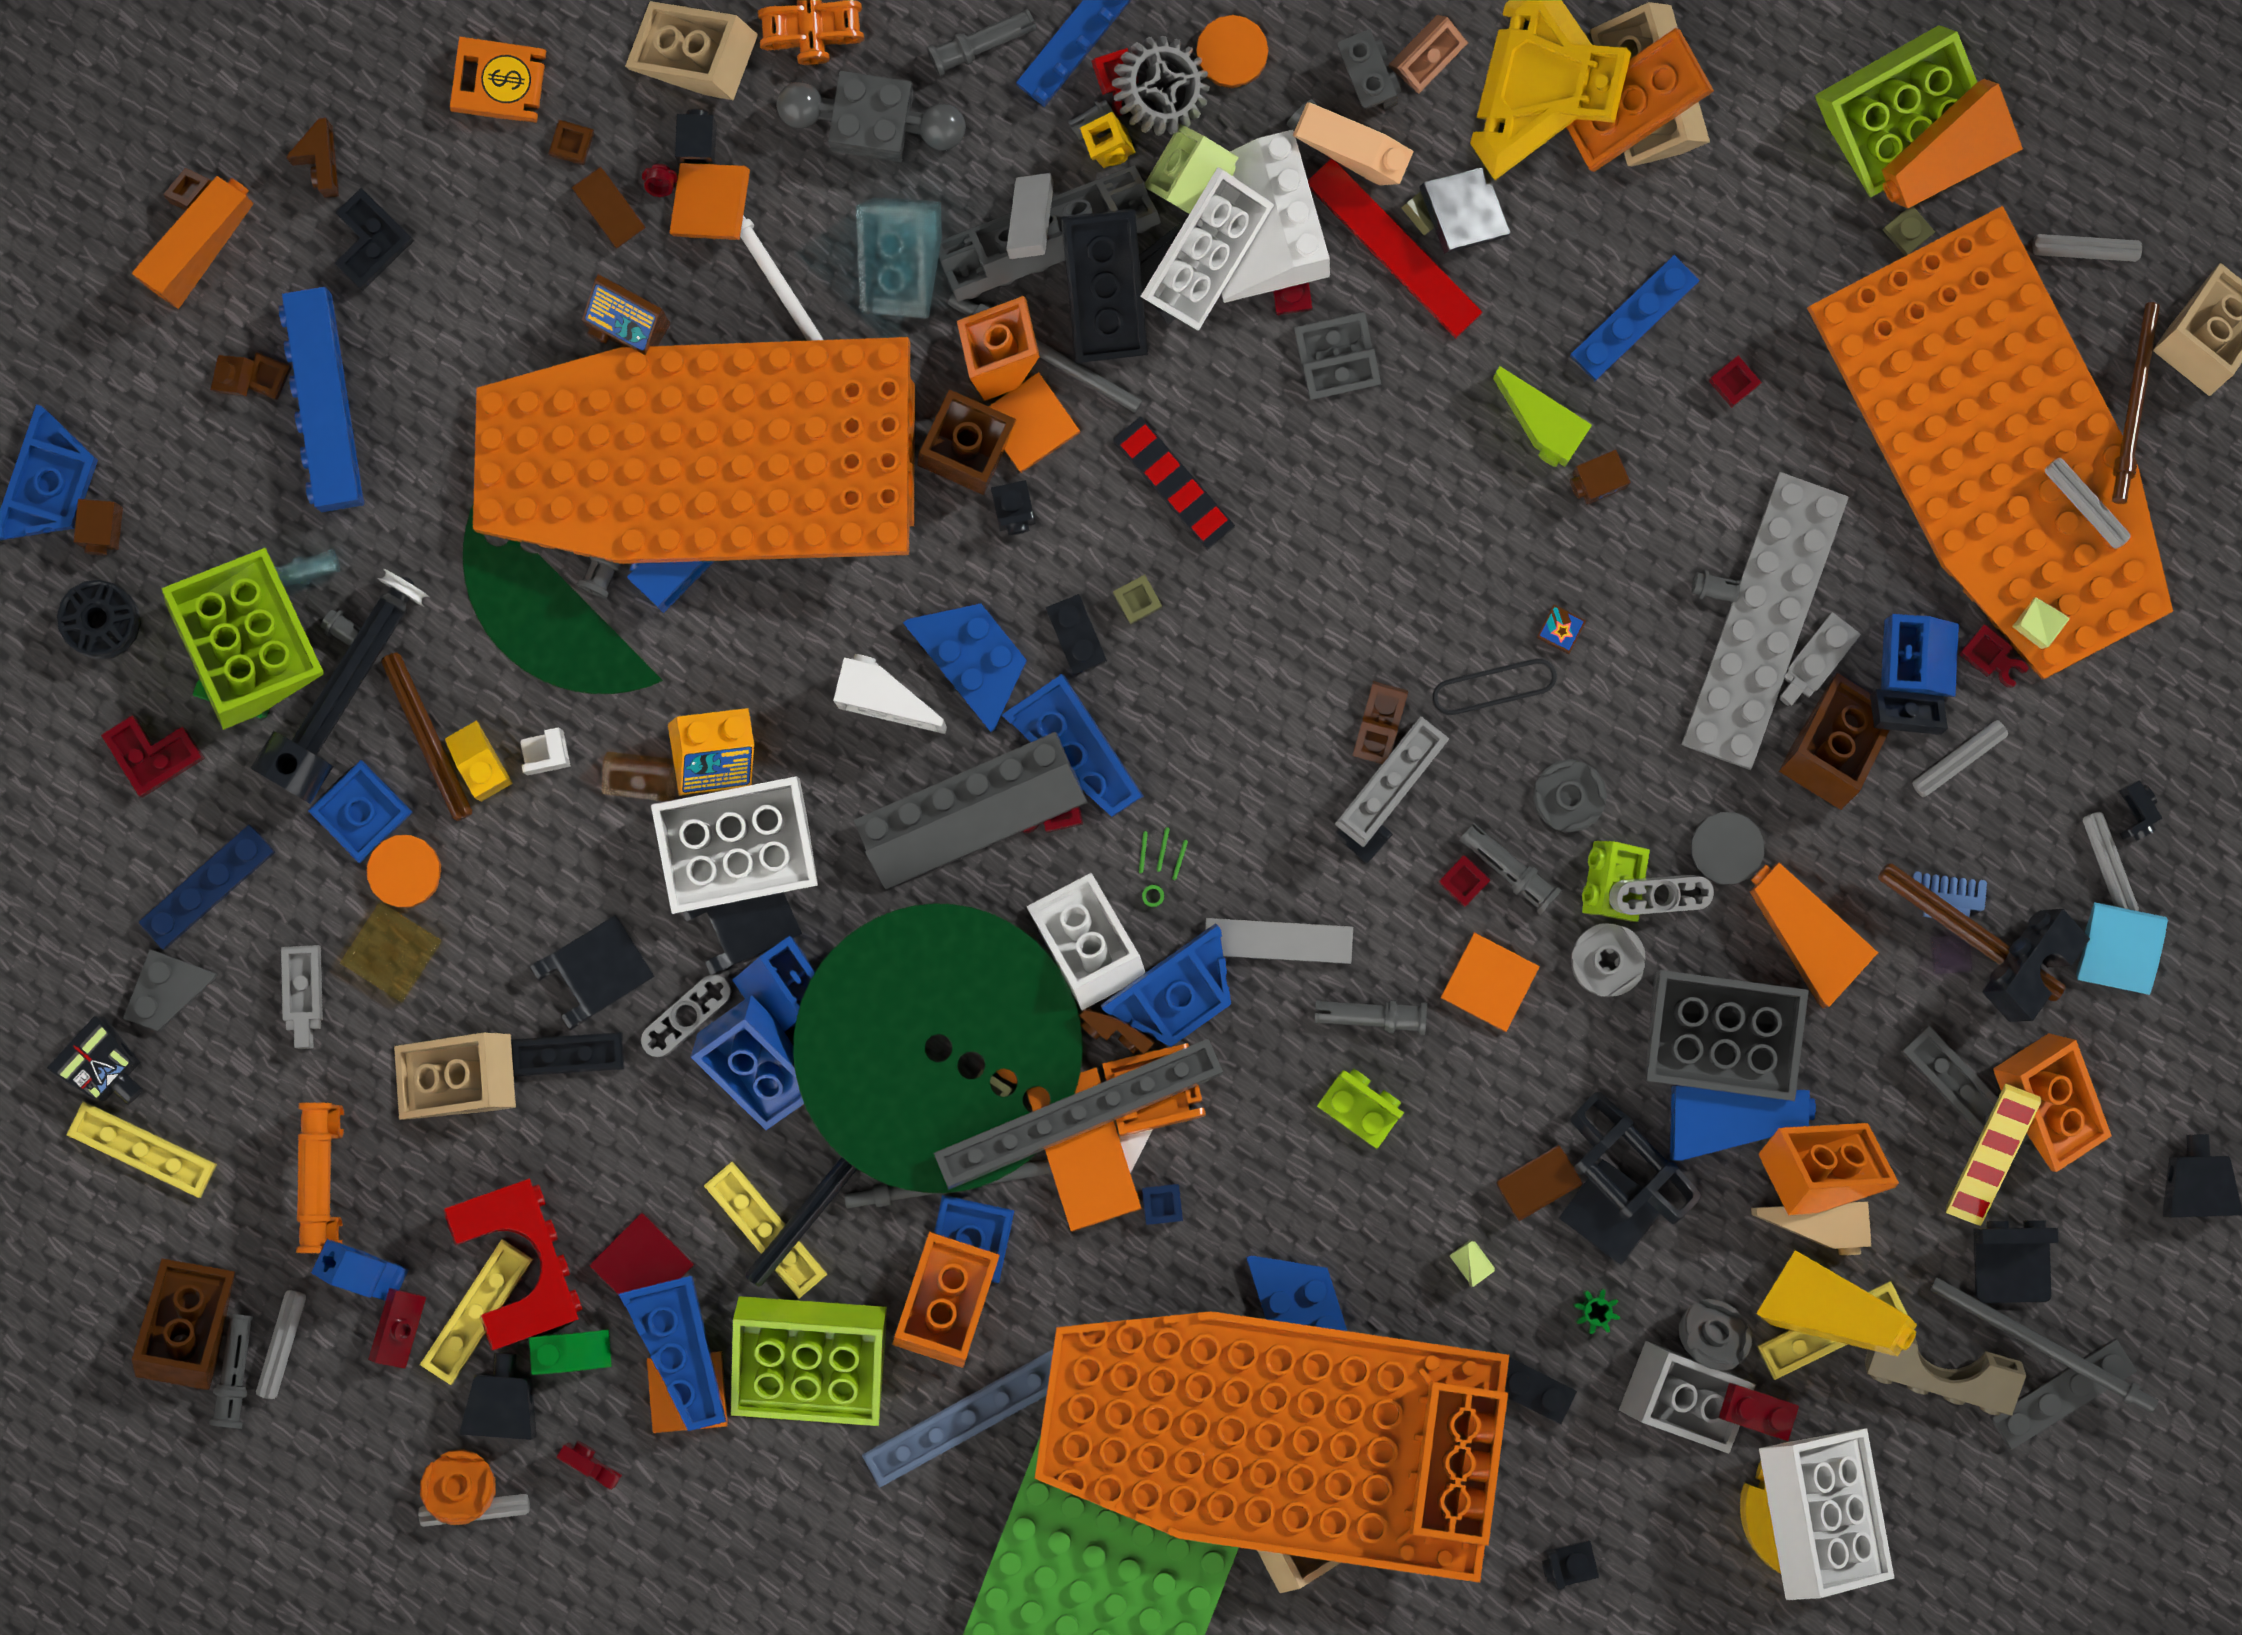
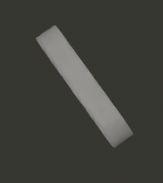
[1609,875,1714,915]
[641,975,732,1057]

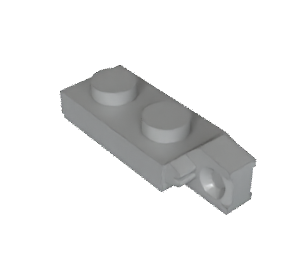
[1779,612,1861,706]
[281,945,323,1049]

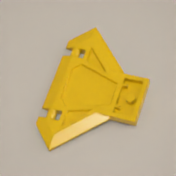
[1470,0,1631,180]

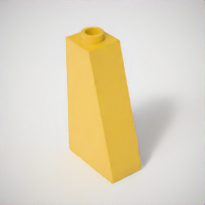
[1756,1250,1917,1357]

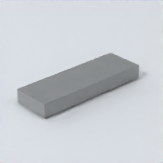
[1006,173,1054,259]

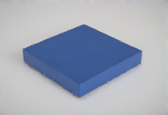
[308,760,413,863]
[934,1195,1015,1283]

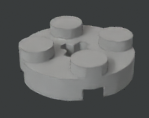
[1571,924,1645,997]

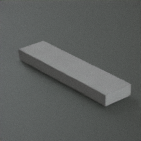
[1335,716,1449,847]
[1205,918,1353,964]

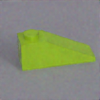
[1493,366,1592,467]

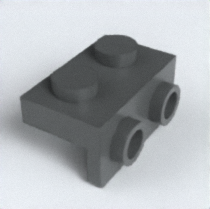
[1338,29,1402,110]

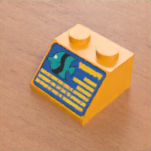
[668,708,754,796]

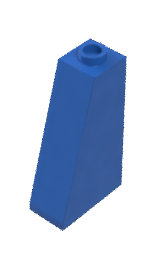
[1670,1086,1816,1160]

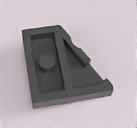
[123,949,218,1031]

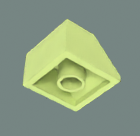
[1145,124,1239,214]

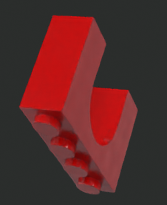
[443,1178,582,1351]

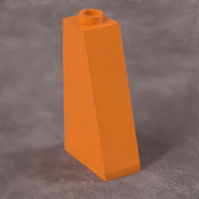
[1881,79,2023,208]
[132,176,254,309]
[1750,863,1879,1008]

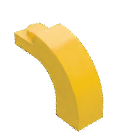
[1740,1461,1781,1574]

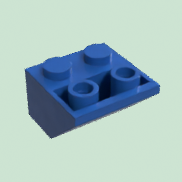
[1881,614,1959,697]
[733,936,816,1033]

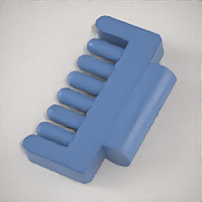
[1912,872,1987,918]

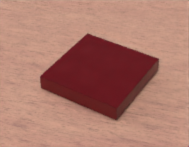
[589,1213,695,1295]

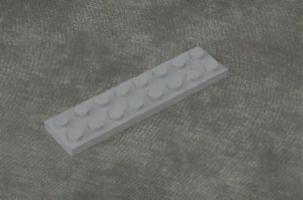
[1681,472,1849,770]

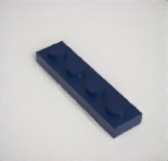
[138,824,275,950]

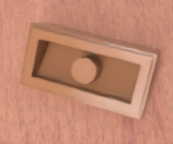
[1388,15,1468,94]

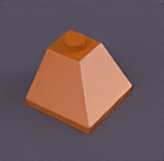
[957,296,1040,401]

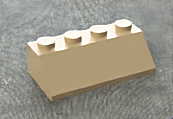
[1590,2,1710,167]

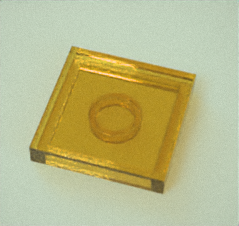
[340,901,443,1003]

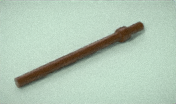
[2112,302,2160,504]

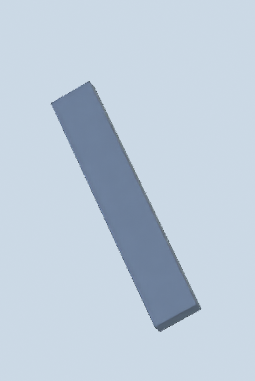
[862,1349,1053,1488]

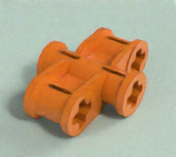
[757,0,864,65]

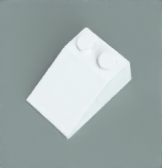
[833,654,947,734]
[1026,873,1146,1010]

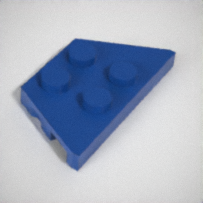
[0,404,98,541]
[903,604,1027,732]
[1100,923,1231,1047]
[1246,1255,1347,1331]

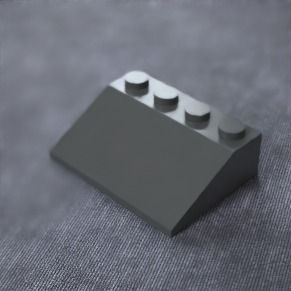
[1646,970,1809,1101]

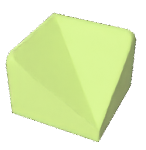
[2012,597,2070,649]
[1450,1240,1495,1287]

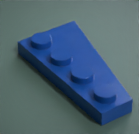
[1002,674,1144,817]
[619,1276,726,1431]

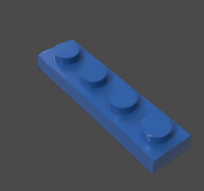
[1570,255,1700,381]

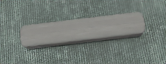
[2032,234,2142,262]
[2045,458,2131,549]
[1912,720,2008,797]
[2083,812,2139,911]
[256,1290,306,1399]
[418,1494,530,1527]

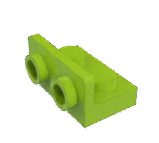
[1582,841,1650,922]
[1317,1068,1404,1149]

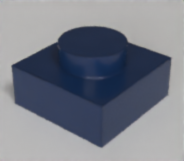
[1142,1184,1183,1225]

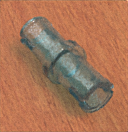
[275,549,340,587]

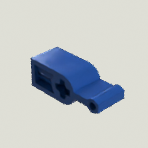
[311,1239,409,1301]

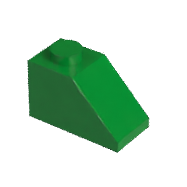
[529,1330,612,1375]

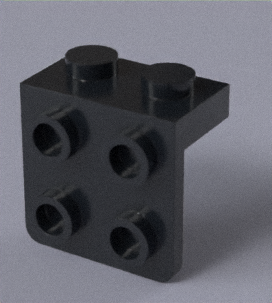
[1973,1220,2058,1303]

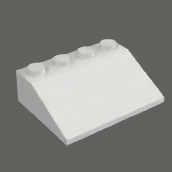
[1221,130,1330,303]
[1140,167,1274,331]
[651,776,818,914]
[1759,1428,1894,1600]

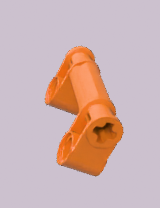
[296,1103,344,1253]

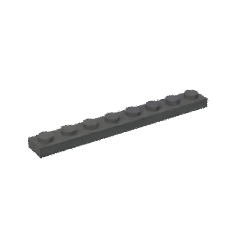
[934,1038,1223,1189]

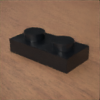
[1045,594,1107,676]
[1870,689,1948,735]
[1505,1357,1577,1424]

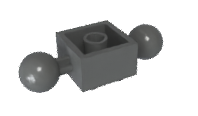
[776,71,966,162]

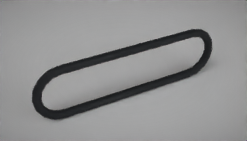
[1433,658,1557,715]

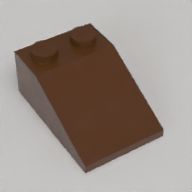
[1779,673,1890,810]
[131,1258,235,1390]

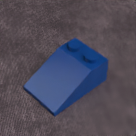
[691,995,804,1130]

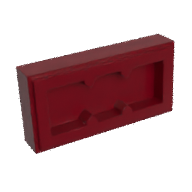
[368,1288,426,1369]

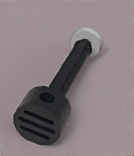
[251,569,429,804]

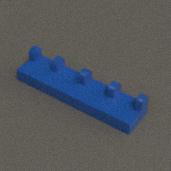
[1016,0,1131,107]

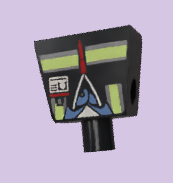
[47,1015,143,1105]

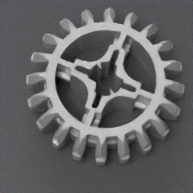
[1112,36,1210,136]

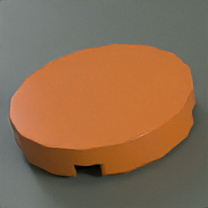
[1196,15,1268,88]
[367,835,441,908]
[420,1449,496,1525]

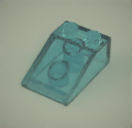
[856,197,942,318]

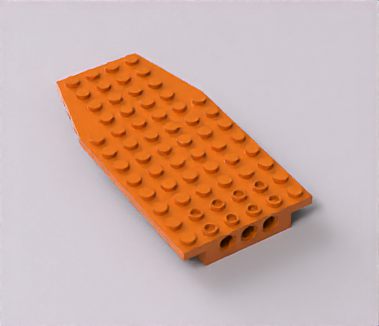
[1807,206,2173,679]
[473,337,915,564]
[1034,1311,1509,1583]

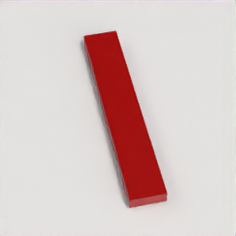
[1308,159,1483,339]

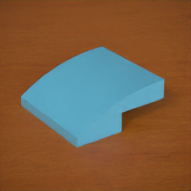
[2076,902,2168,995]

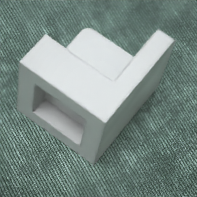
[521,727,571,776]

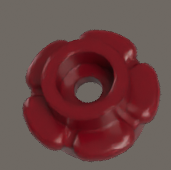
[642,164,678,197]

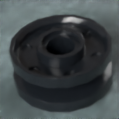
[57,580,141,660]

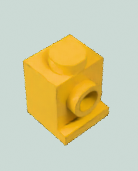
[1080,112,1136,168]

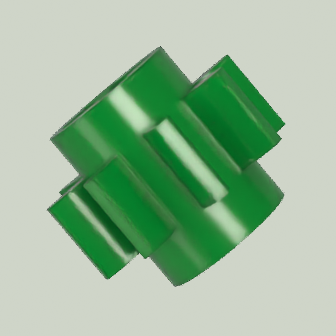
[1573,1288,1620,1334]

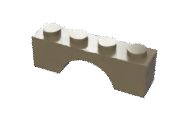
[1864,1337,2026,1416]

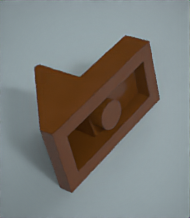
[287,118,339,198]

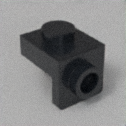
[2119,780,2163,841]

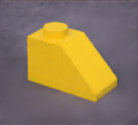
[445,720,513,802]

